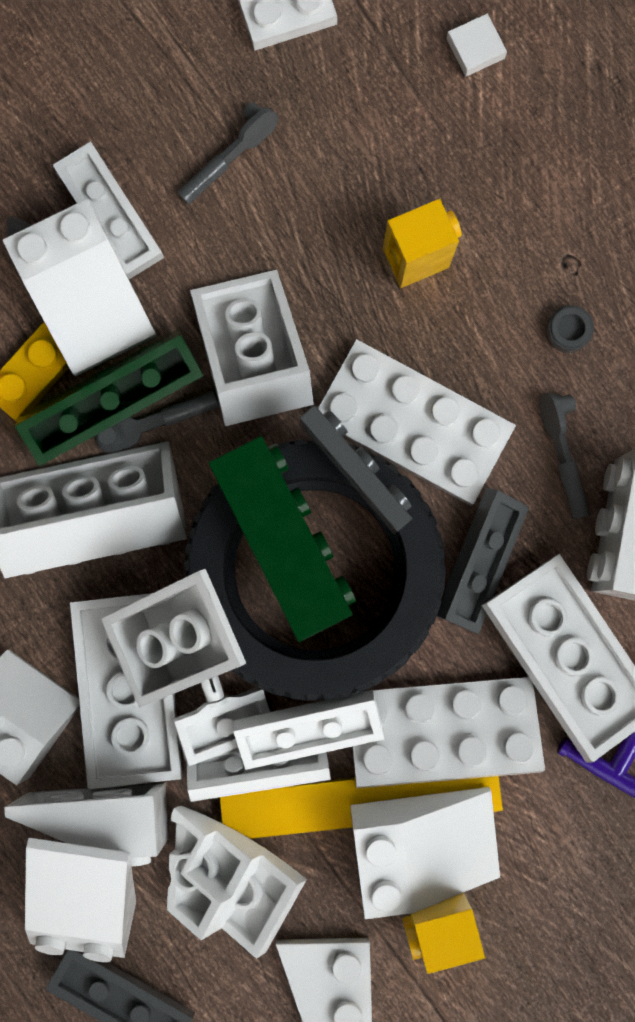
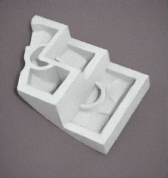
[167,806,307,959]

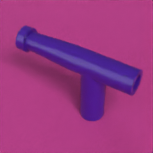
[557,732,635,798]

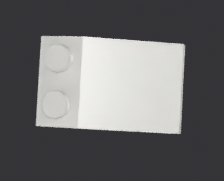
[3,199,157,376]
[190,270,314,426]
[101,569,246,708]
[4,782,169,867]
[350,787,500,919]
[25,838,136,962]

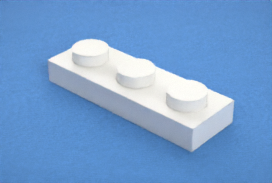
[53,141,164,279]
[233,690,384,770]
[187,748,331,802]

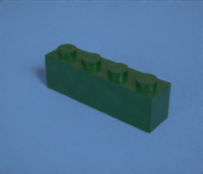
[15,329,204,466]
[208,436,356,642]

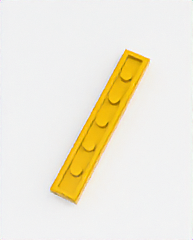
[220,776,503,839]

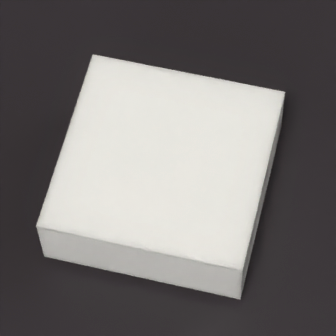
[446,13,507,77]

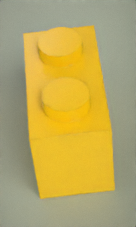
[383,199,462,289]
[402,892,486,974]

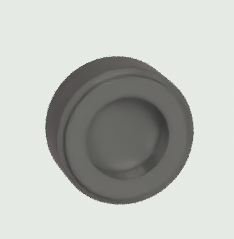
[546,306,594,353]

